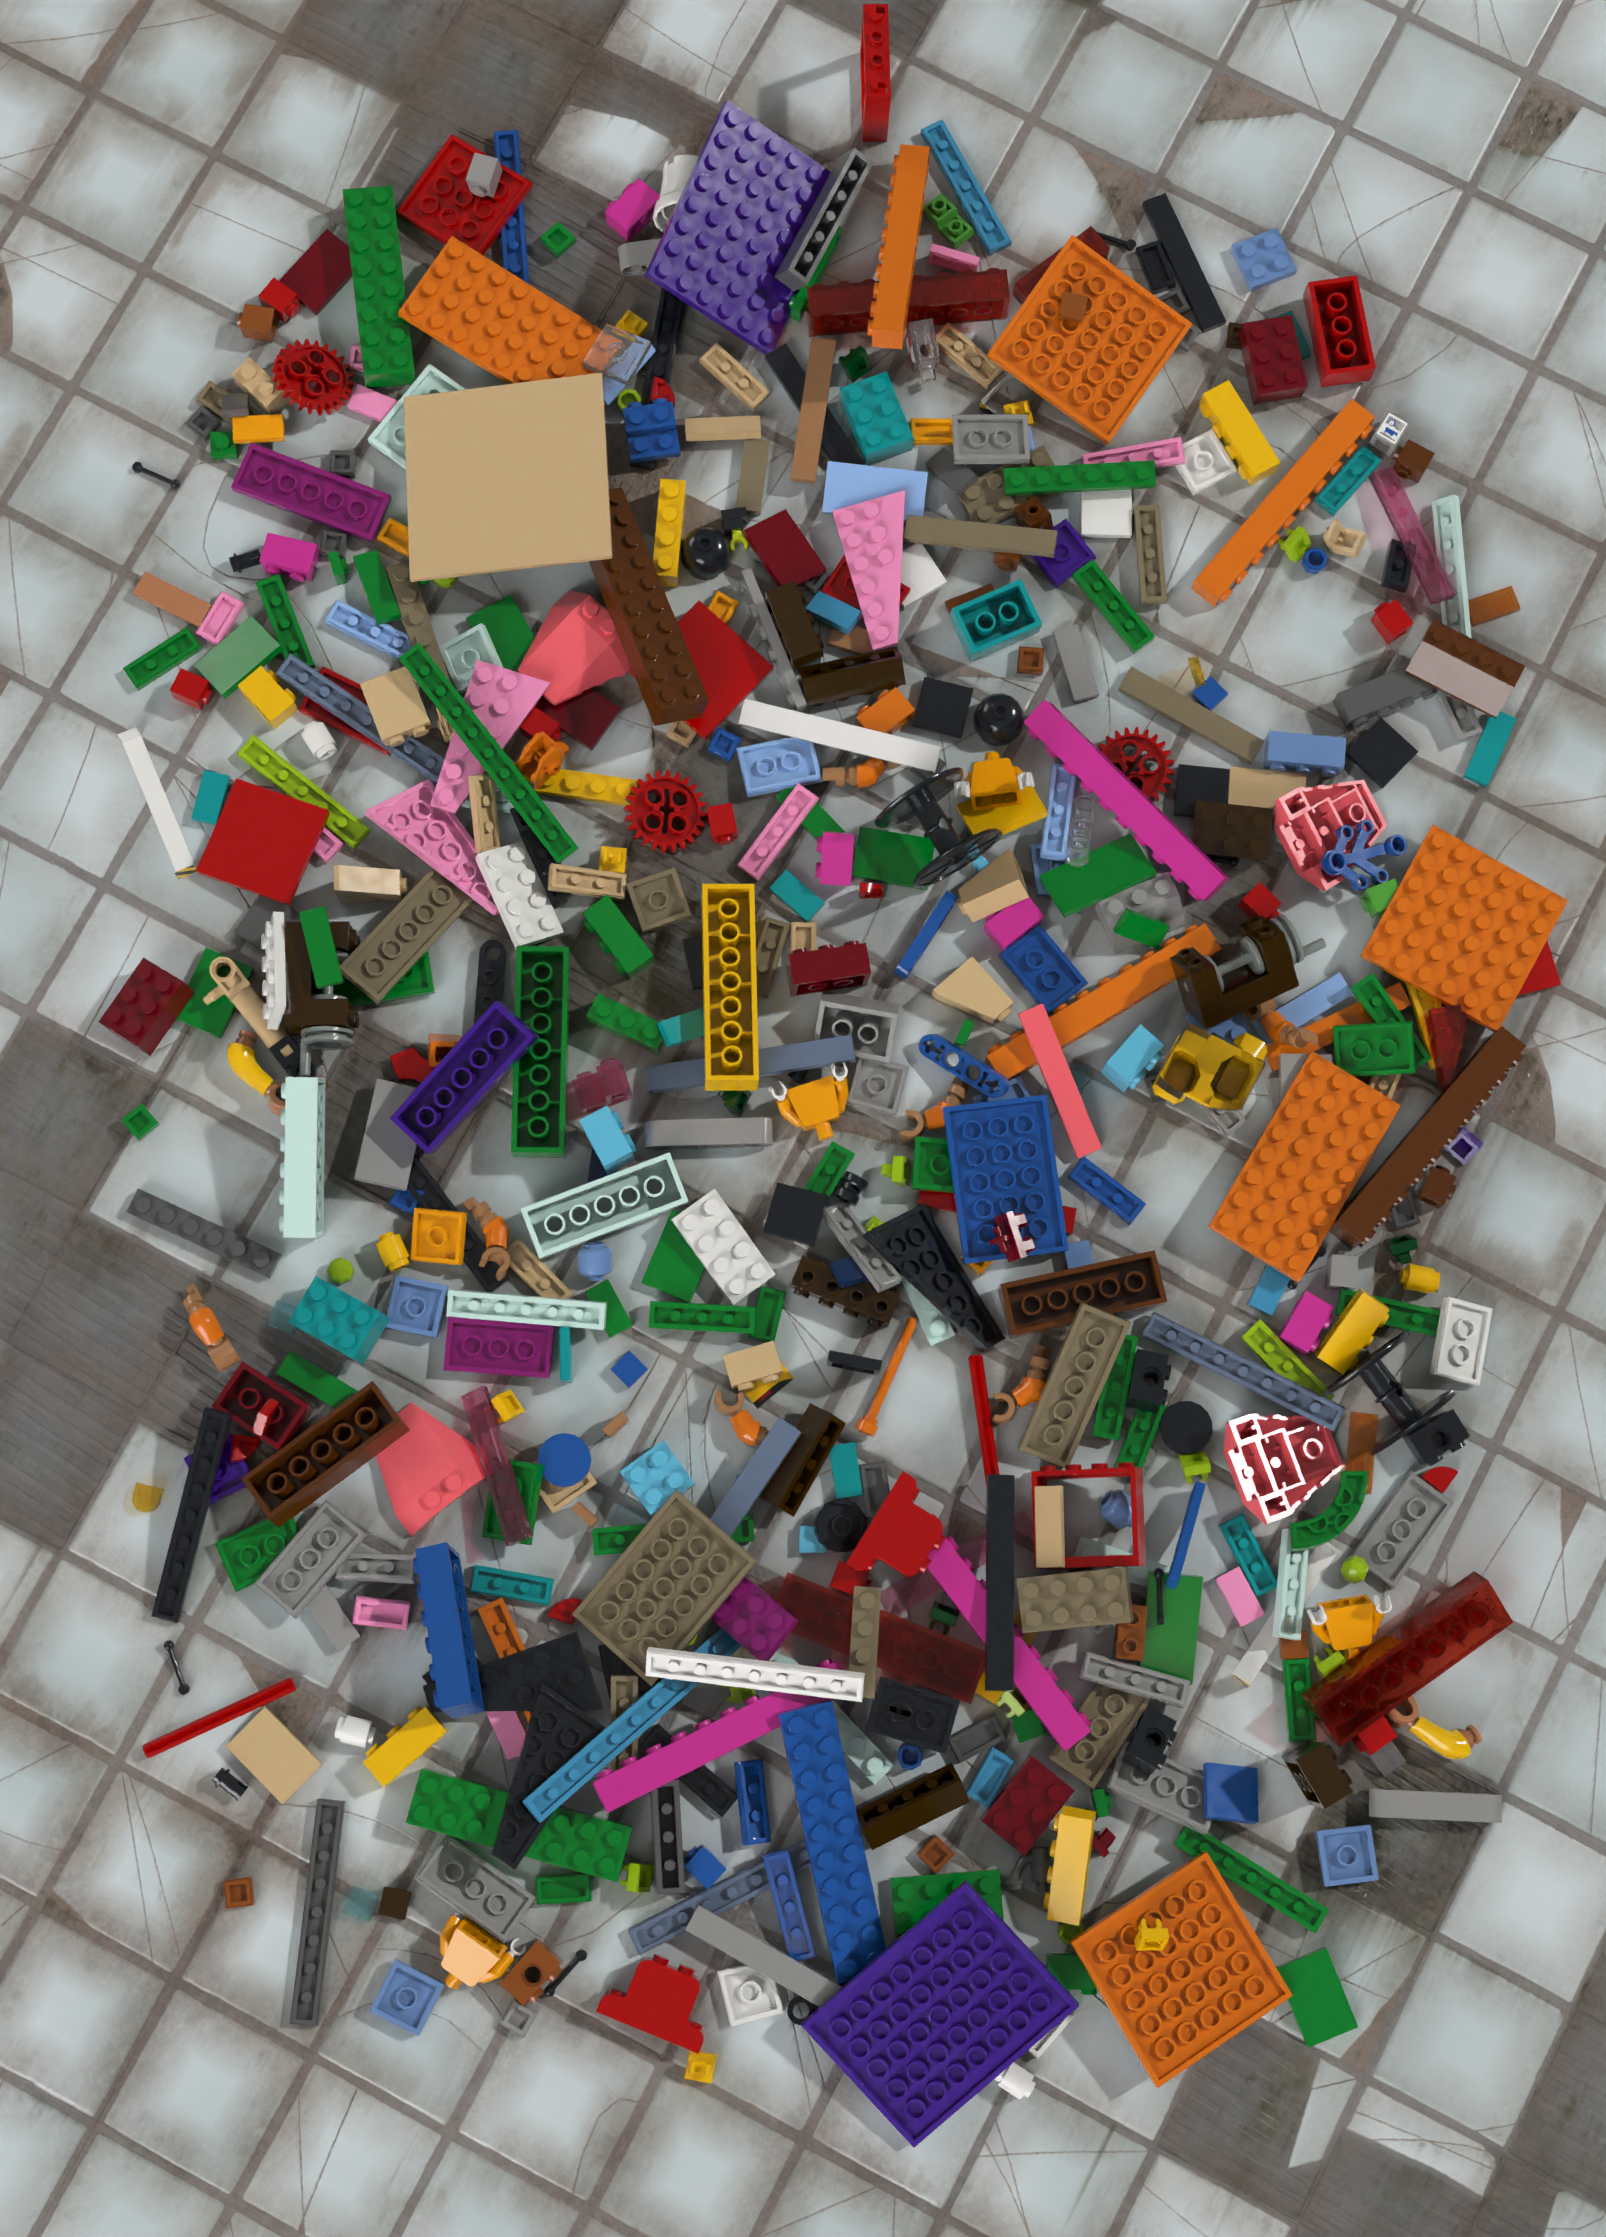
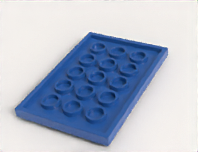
[942,1094,1069,1264]

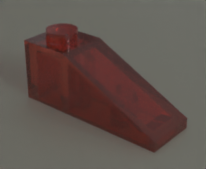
[1424,1004,1467,1090]

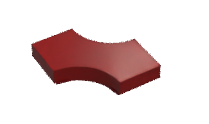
[390,1047,435,1083]

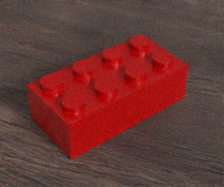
[1303,275,1376,388]

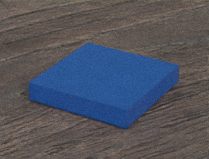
[1203,1762,1259,1824]

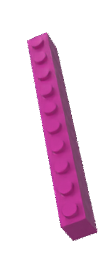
[1024,699,1230,901]
[927,1514,1092,1752]
[592,1658,845,1814]

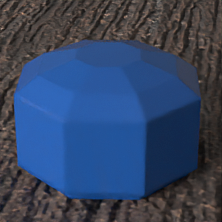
[1302,547,1328,574]
[896,1743,924,1770]

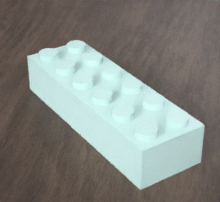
[279,1077,326,1238]
[521,1152,688,1260]

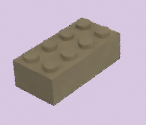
[1016,1567,1134,1633]

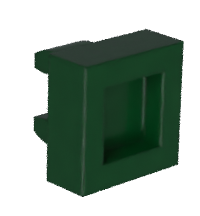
[839,345,872,383]
[718,1091,752,1117]
[1384,1234,1418,1265]
[929,1601,959,1635]

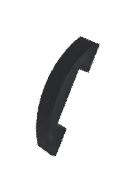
[509,808,573,904]

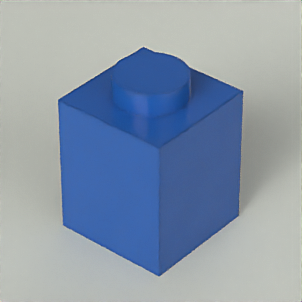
[684,1844,727,1890]

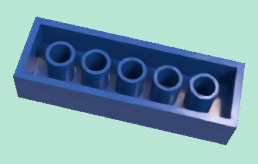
[413,1542,485,1719]

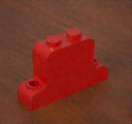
[846,1471,946,1578]
[596,1954,704,2054]

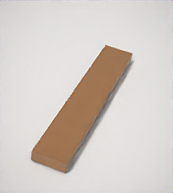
[790,337,836,484]

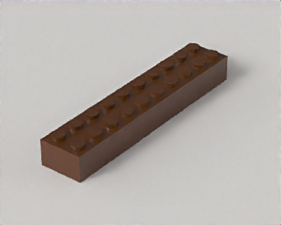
[589,487,709,726]
[1329,1026,1526,1250]

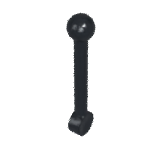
[1086,228,1136,251]
[132,462,181,489]
[1208,856,1239,867]
[1287,1246,1326,1290]
[1154,1568,1164,1625]
[163,1640,190,1695]
[544,1949,587,1997]

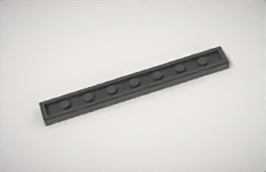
[290,1798,346,2027]

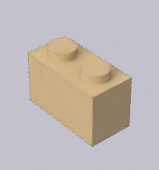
[231,357,289,415]
[723,1341,783,1392]

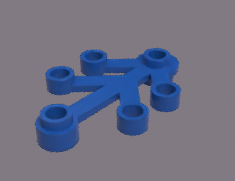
[1321,819,1407,891]

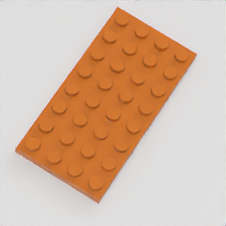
[398,236,623,384]
[1208,1051,1401,1283]

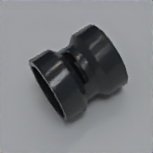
[833,1171,869,1207]

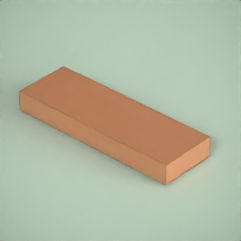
[132,572,212,628]

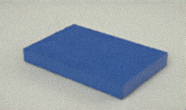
[999,924,1088,1015]

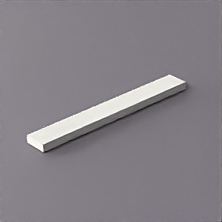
[738,699,941,773]
[645,1647,865,1702]

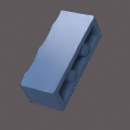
[1263,731,1346,777]

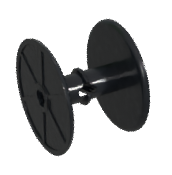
[875,767,1002,889]
[1322,1329,1457,1456]

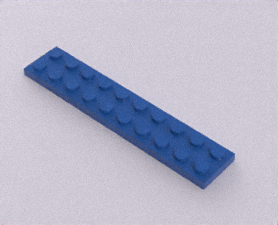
[777,1699,886,1984]

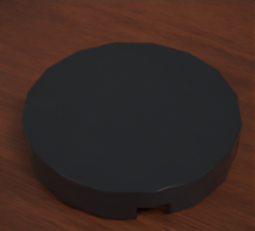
[1159,1401,1213,1454]
[814,1499,867,1553]

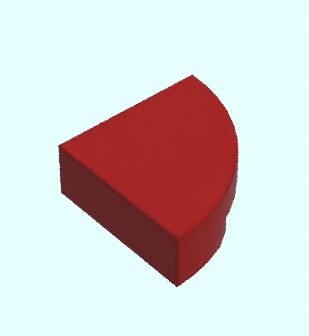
[650,376,675,407]
[859,882,885,899]
[253,1398,279,1436]
[230,1434,260,1462]
[1420,1466,1458,1493]
[547,1598,582,1625]

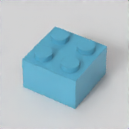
[1100,1024,1164,1093]
[579,1106,636,1175]
[620,1440,695,1516]

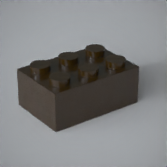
[765,581,824,676]
[1188,800,1274,860]
[1282,1740,1353,1809]

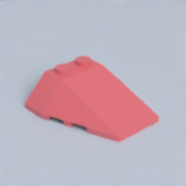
[517,590,631,706]
[1274,780,1387,891]
[376,1402,493,1536]
[1223,1414,1344,1524]

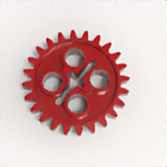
[272,339,355,416]
[1098,727,1174,802]
[623,770,707,854]

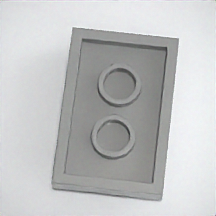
[951,414,1030,464]

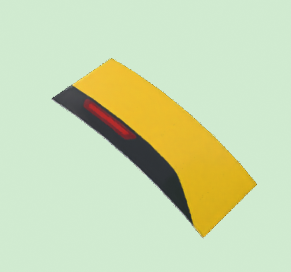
[744,1362,794,1409]

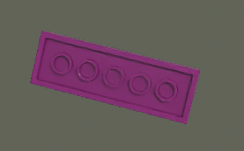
[231,443,392,543]

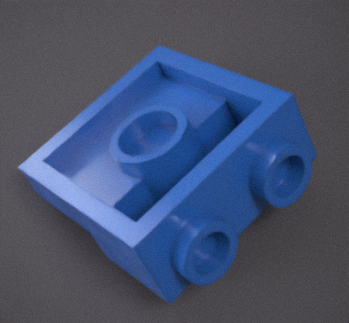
[623,398,681,463]

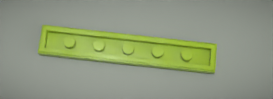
[236,735,371,850]

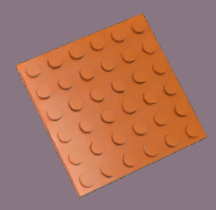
[986,235,1192,445]
[1359,825,1568,1032]
[1069,1851,1293,2088]

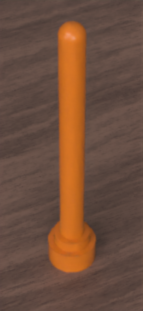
[855,1316,918,1437]

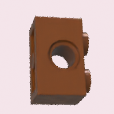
[1112,1605,1147,1661]
[499,1938,563,2006]

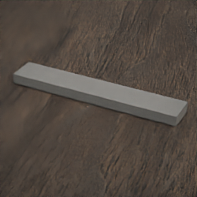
[685,1905,842,2007]

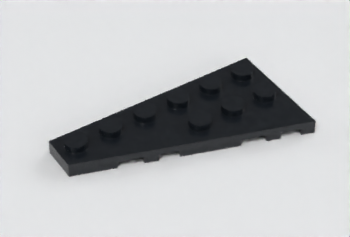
[862,1203,1005,1352]
[423,1631,603,1712]
[491,1683,605,1870]

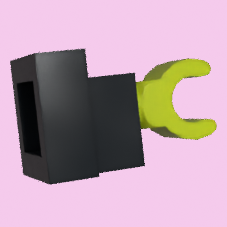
[721,507,748,553]

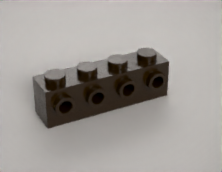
[798,646,906,706]
[790,1255,901,1329]
[759,1403,846,1517]
[856,1763,970,1850]

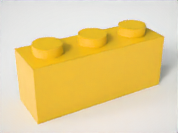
[1314,1288,1389,1375]
[363,1706,449,1787]

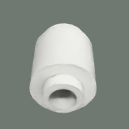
[301,721,337,761]
[334,1715,377,1748]
[994,2063,1036,2100]

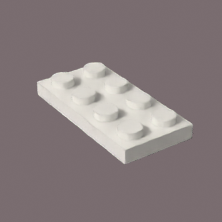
[475,841,564,949]
[261,911,286,1030]
[671,1189,776,1305]

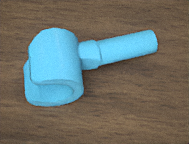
[972,855,989,878]

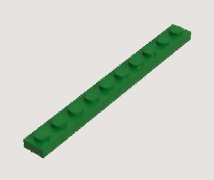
[399,642,579,864]

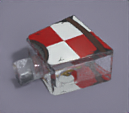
[904,318,940,383]

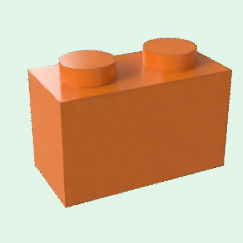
[855,687,915,735]

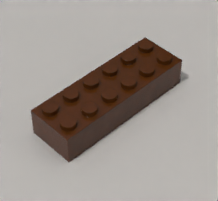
[998,1250,1167,1339]
[241,1381,410,1528]

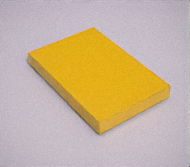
[956,786,1048,835]

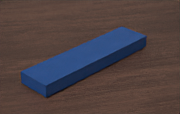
[1165,1481,1206,1590]
[762,1848,817,1961]

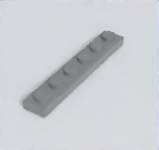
[739,568,807,713]

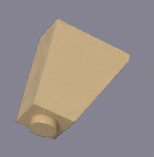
[957,849,1029,923]
[334,865,407,903]
[932,957,1014,1024]

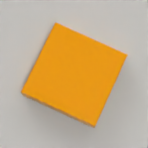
[410,1208,467,1265]

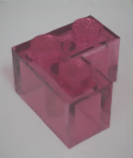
[572,1058,633,1114]

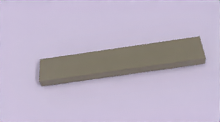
[903,515,1058,558]
[1118,666,1264,764]

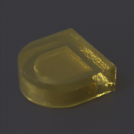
[1188,656,1206,688]
[132,1482,164,1513]

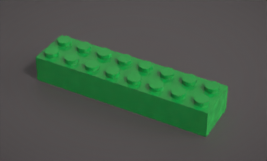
[342,186,415,388]
[511,946,571,1158]
[406,1768,633,1882]

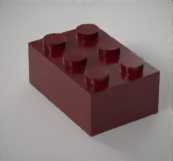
[1238,315,1307,405]
[785,941,871,997]
[99,957,195,1056]
[212,1361,314,1450]
[979,1755,1075,1856]

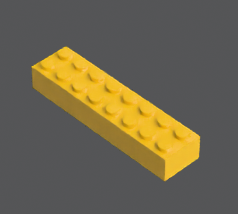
[701,884,759,1091]

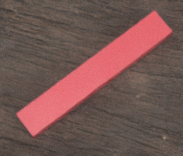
[1017,1003,1102,1158]

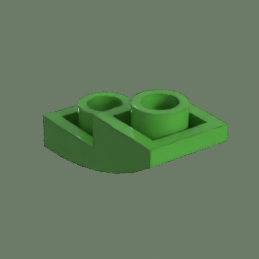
[923,194,974,249]

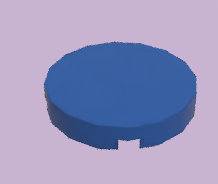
[537,1433,592,1487]

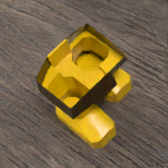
[1152,1023,1268,1111]

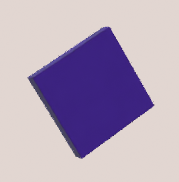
[1030,519,1096,588]
[184,1434,251,1506]

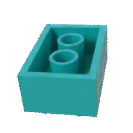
[839,371,914,465]
[949,579,1042,662]
[289,1276,390,1365]

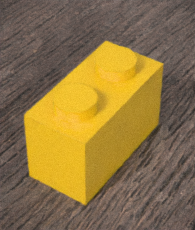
[238,666,298,729]

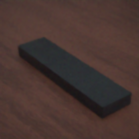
[640,1724,738,1817]

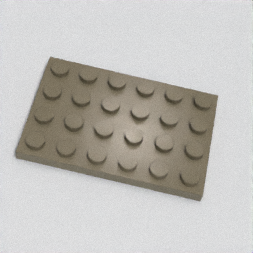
[572,1490,758,1686]

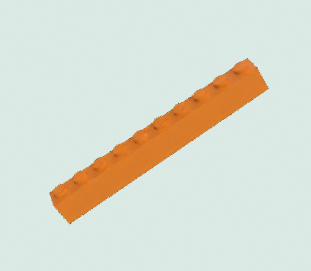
[867,144,930,349]
[1191,399,1375,607]
[984,923,1222,1082]

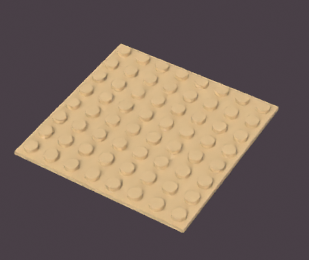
[404,373,613,582]

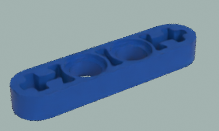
[894,890,958,980]
[919,1033,1009,1098]

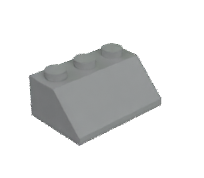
[1095,872,1186,954]
[814,991,900,1063]

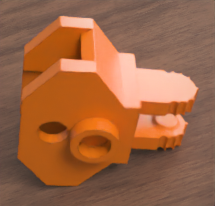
[515,732,569,789]

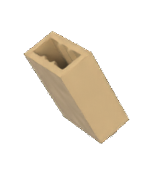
[360,666,434,747]

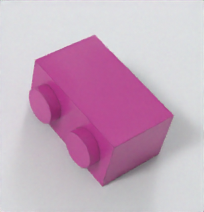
[605,178,660,242]
[259,533,320,582]
[815,831,854,886]
[983,897,1045,952]
[1277,1291,1334,1355]

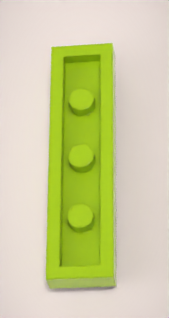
[1240,1319,1334,1400]

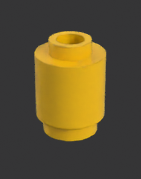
[375,1231,410,1272]
[1399,1263,1440,1294]

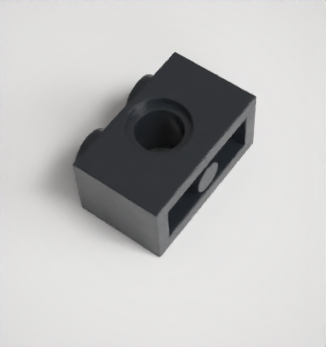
[1125,1349,1171,1413]
[1403,1409,1470,1466]
[1121,1706,1177,1776]

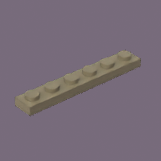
[386,561,450,705]

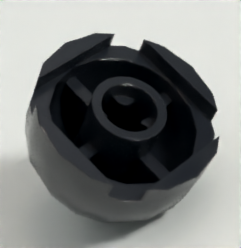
[681,527,731,580]
[973,693,1024,746]

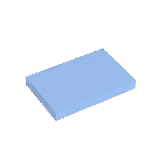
[736,737,822,798]

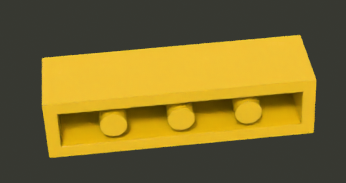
[1199,380,1280,486]
[653,479,686,587]
[1043,1806,1096,1926]

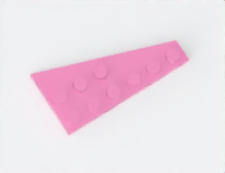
[832,490,905,651]
[430,660,551,814]
[364,779,499,916]

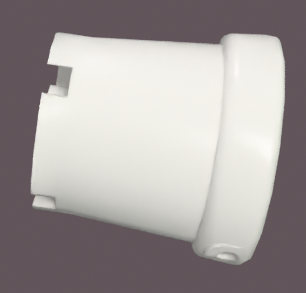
[653,154,699,233]

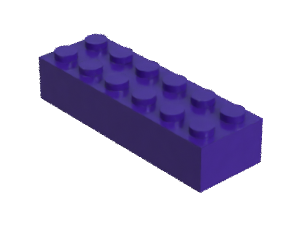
[390,1001,539,1154]

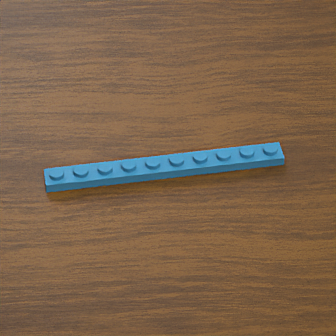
[522,1627,742,1823]

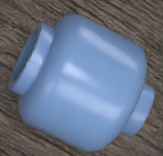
[577,1242,613,1281]
[1099,1489,1132,1529]

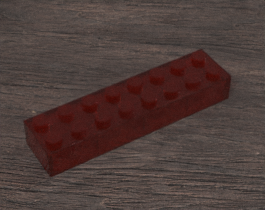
[806,268,1010,337]
[1301,1571,1513,1747]
[776,1572,985,1704]

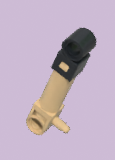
[203,957,318,1077]

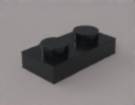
[1381,539,1416,593]

